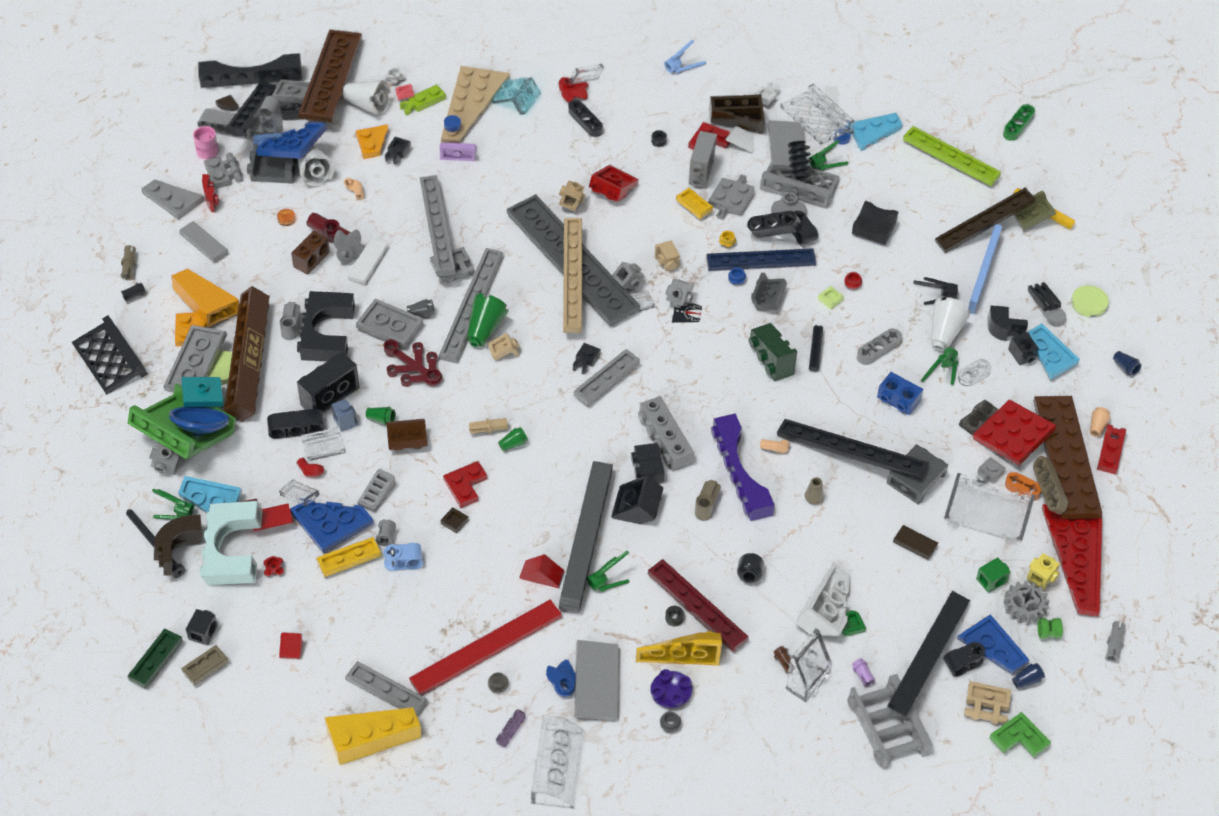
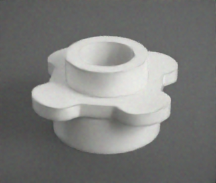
[384,67,405,84]

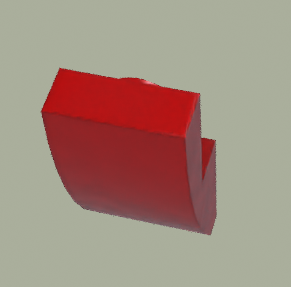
[202,174,219,212]

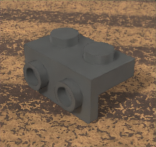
[751,272,787,311]

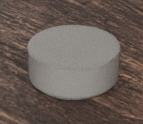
[1047,308,1066,326]

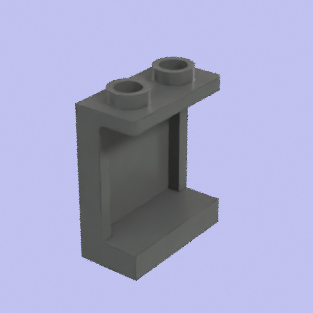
[247,145,298,184]
[887,444,948,505]

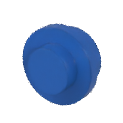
[728,267,746,284]

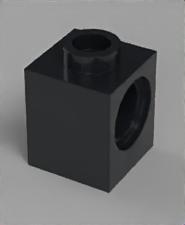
[1008,332,1039,365]
[186,609,218,646]

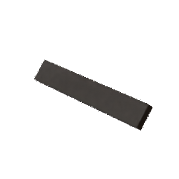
[935,187,1036,253]

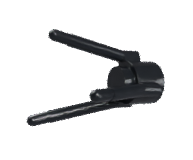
[913,277,958,305]

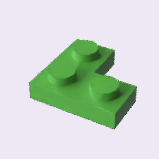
[989,712,1051,757]

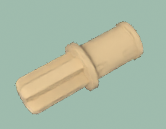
[468,418,508,434]

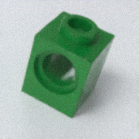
[976,557,1011,593]

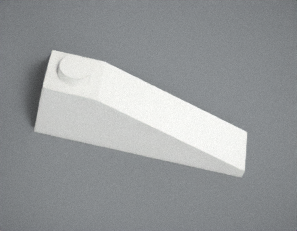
[795,562,850,636]

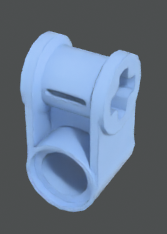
[383,543,423,571]

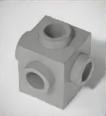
[612,261,645,290]
[665,279,694,308]
[149,443,180,474]

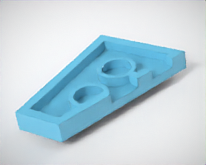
[848,113,903,151]
[1028,323,1080,380]
[178,476,242,512]

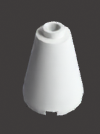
[342,80,391,114]
[298,146,335,186]
[930,297,971,351]

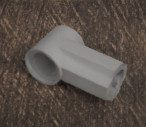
[280,302,300,340]

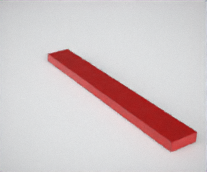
[409,599,562,696]

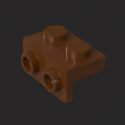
[386,419,428,451]

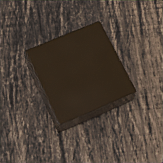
[440,507,469,534]

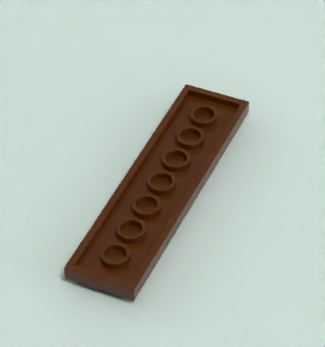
[298,29,362,123]
[1033,396,1102,519]

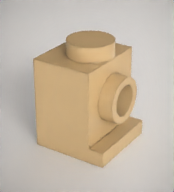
[654,240,680,271]

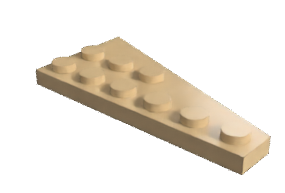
[441,66,510,143]

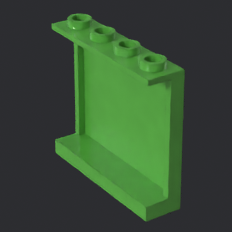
[127,384,236,459]

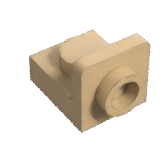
[488,333,520,361]

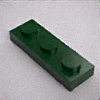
[127,628,183,689]

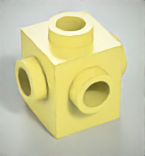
[1026,553,1060,590]

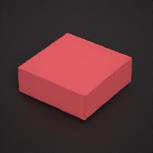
[395,84,414,100]

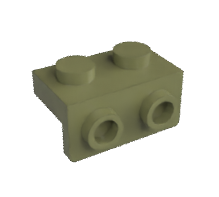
[1014,190,1056,230]

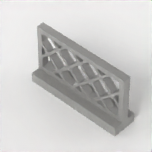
[760,163,840,208]

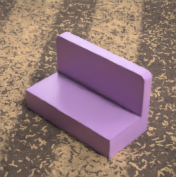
[440,143,476,161]

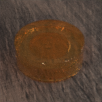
[277,209,295,226]

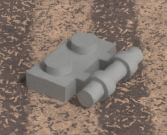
[203,153,242,189]
[430,247,475,283]

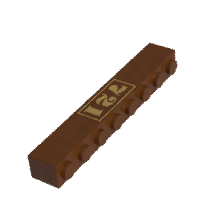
[224,286,270,422]

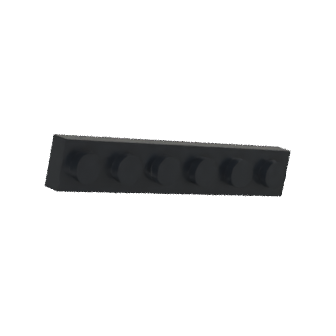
[226,82,276,137]

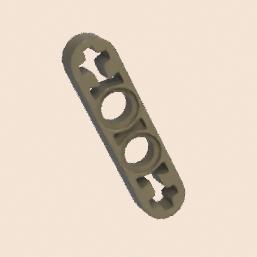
[1033,456,1068,515]

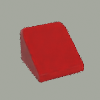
[279,632,303,659]

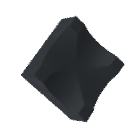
[852,200,899,245]

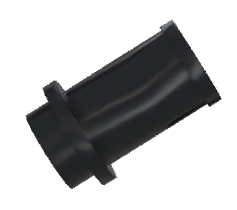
[121,282,146,302]

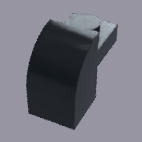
[987,305,1028,341]

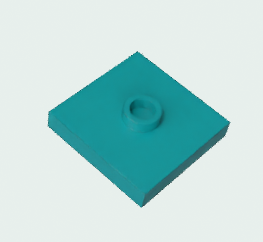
[181,377,223,407]

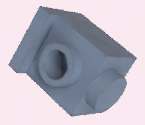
[331,399,359,432]

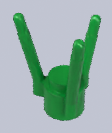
[809,140,849,171]
[921,347,959,385]
[152,489,194,520]
[587,551,629,593]

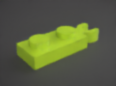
[399,84,446,115]

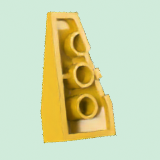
[636,631,722,666]

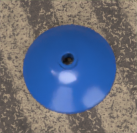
[169,407,229,436]

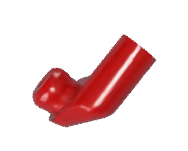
[296,458,324,477]

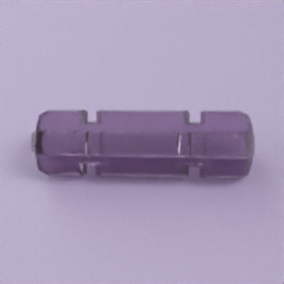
[496,709,526,747]

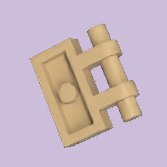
[964,681,1011,724]

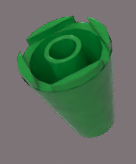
[467,293,509,347]

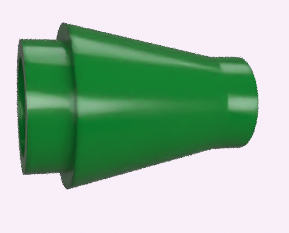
[365,406,396,425]
[498,427,528,452]

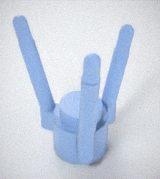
[664,40,706,74]

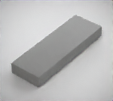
[179,221,228,263]

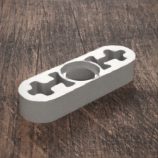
[856,328,902,365]

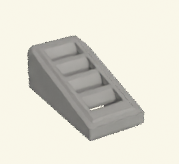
[357,468,396,512]

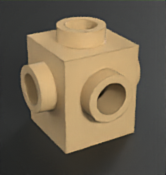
[559,180,585,211]

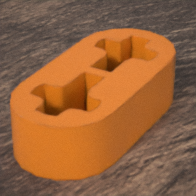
[1005,472,1041,501]

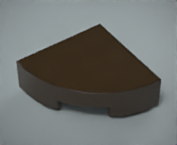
[215,95,239,111]

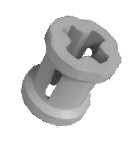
[375,519,396,546]

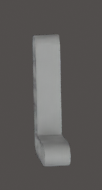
[197,96,283,141]

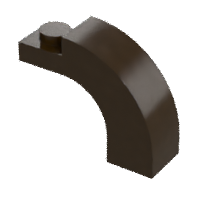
[154,515,202,576]

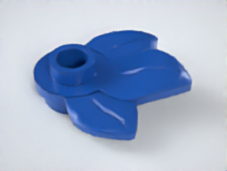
[546,659,575,697]

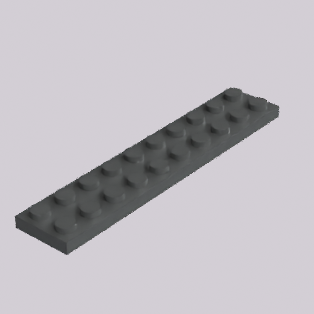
[507,194,640,326]

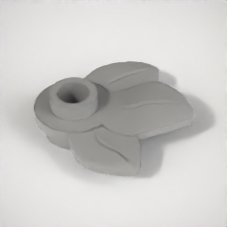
[771,192,807,222]
[334,230,365,263]

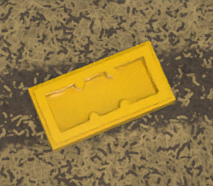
[676,187,713,219]

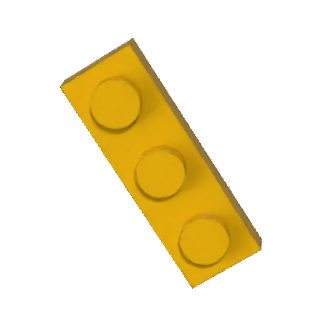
[316,537,381,577]

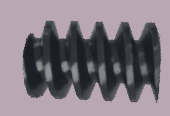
[788,141,812,179]

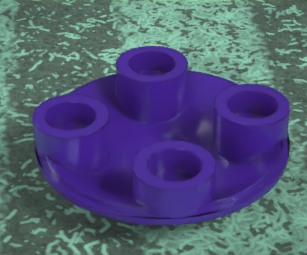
[650,669,693,708]

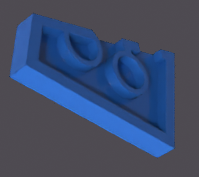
[957,614,1030,674]

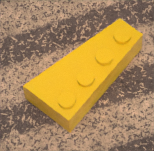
[324,707,422,765]

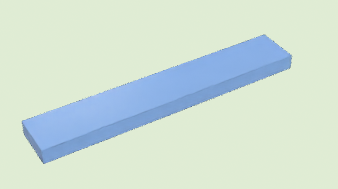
[968,224,1002,314]

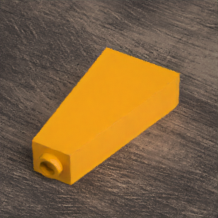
[171,268,239,328]

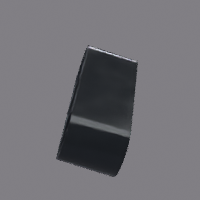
[747,211,802,238]
[267,409,325,439]

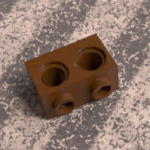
[291,230,330,275]

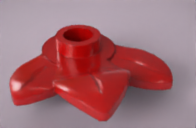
[558,77,589,102]

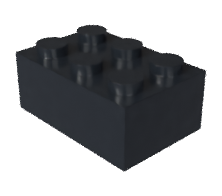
[297,351,360,413]

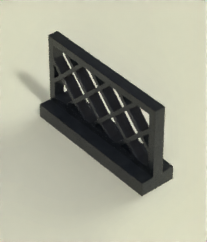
[71,315,148,395]

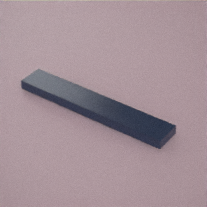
[706,248,816,271]

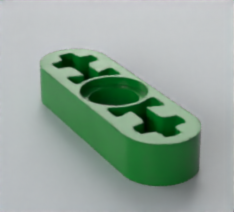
[1003,104,1035,141]

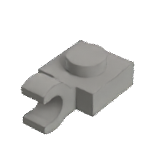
[974,457,1006,488]

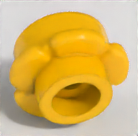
[719,231,736,247]

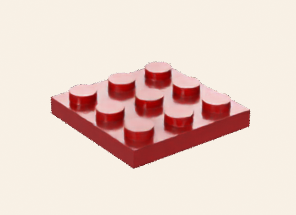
[973,399,1056,466]

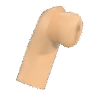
[344,178,364,200]
[760,439,790,453]

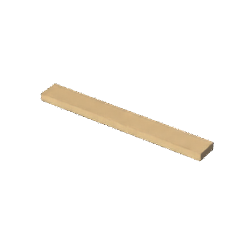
[563,218,582,333]

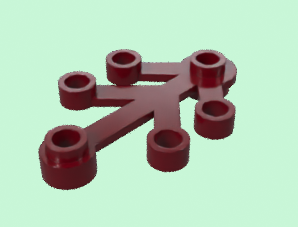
[383,339,443,387]

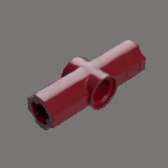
[306,212,350,243]

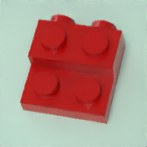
[589,165,639,202]

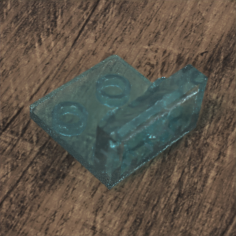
[491,77,541,115]

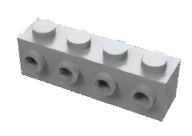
[638,396,694,472]

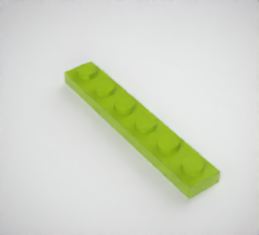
[903,126,1001,186]

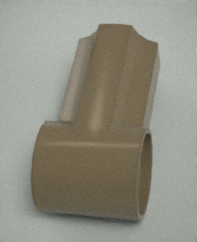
[694,479,721,520]

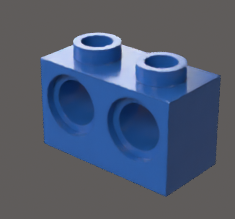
[877,372,924,415]

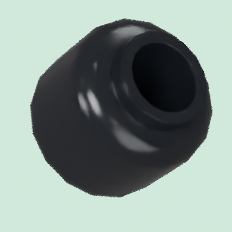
[737,553,764,583]

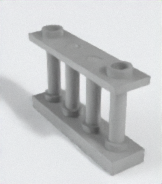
[847,674,933,770]

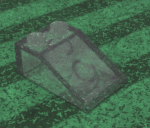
[786,628,832,702]

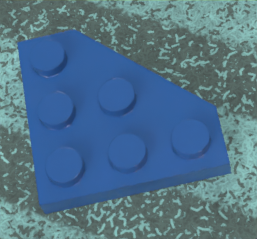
[256,122,327,159]
[290,499,374,553]

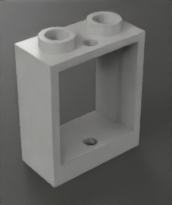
[688,131,717,188]

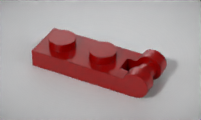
[1096,424,1127,475]

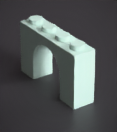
[200,501,263,585]

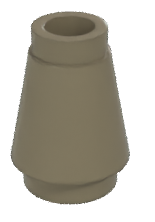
[804,477,824,504]

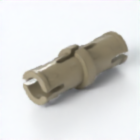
[121,245,136,280]

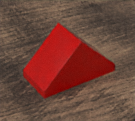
[519,554,564,588]

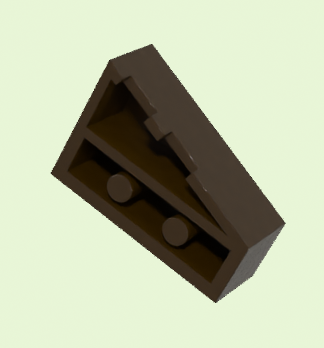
[709,94,765,134]

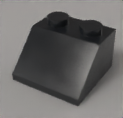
[611,475,664,524]

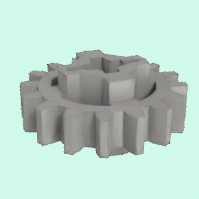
[1003,581,1050,623]

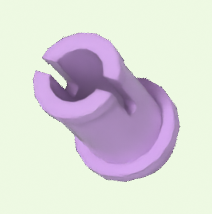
[852,658,876,687]

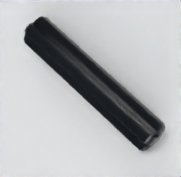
[809,325,823,372]

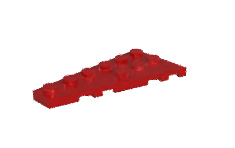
[1041,504,1102,617]

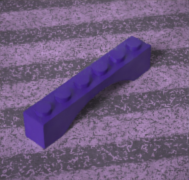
[711,413,775,521]

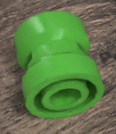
[1037,618,1063,639]

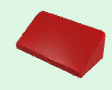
[253,503,293,532]

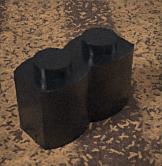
[631,443,664,482]

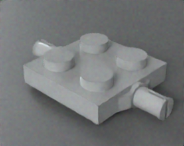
[708,174,755,219]

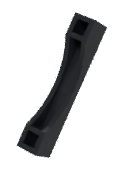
[198,53,303,88]

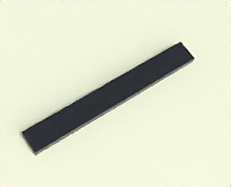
[777,419,929,480]
[887,590,970,717]

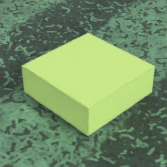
[818,286,844,309]

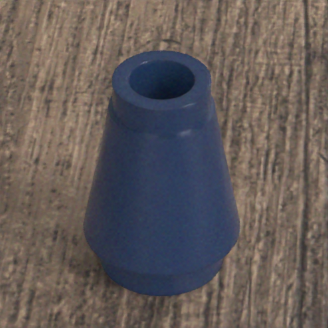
[1113,351,1142,376]
[1012,663,1045,689]

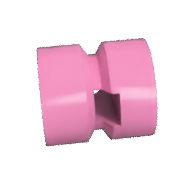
[193,126,219,160]

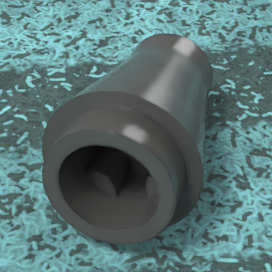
[407,298,435,316]

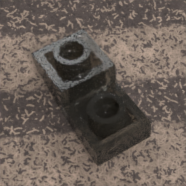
[959,399,998,436]

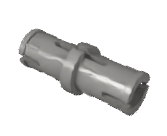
[1105,621,1126,663]

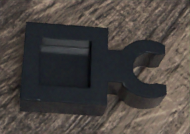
[385,136,411,164]
[573,343,601,375]

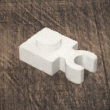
[754,82,780,106]

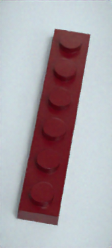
[648,559,749,652]

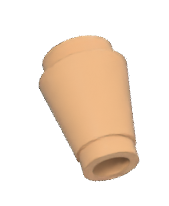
[1089,407,1111,437]

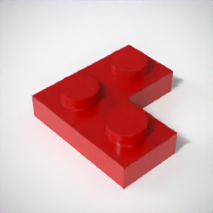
[688,122,731,150]
[443,461,487,508]

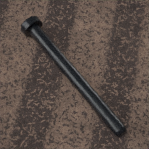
[126,509,186,578]

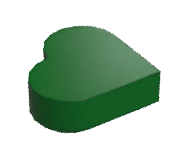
[841,610,866,636]

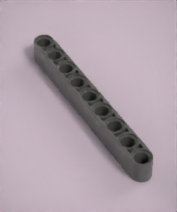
[559,461,613,612]

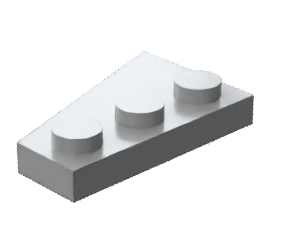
[141,179,205,220]

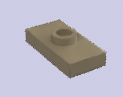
[181,645,229,686]

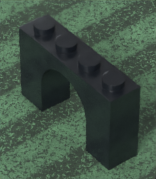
[297,291,355,362]

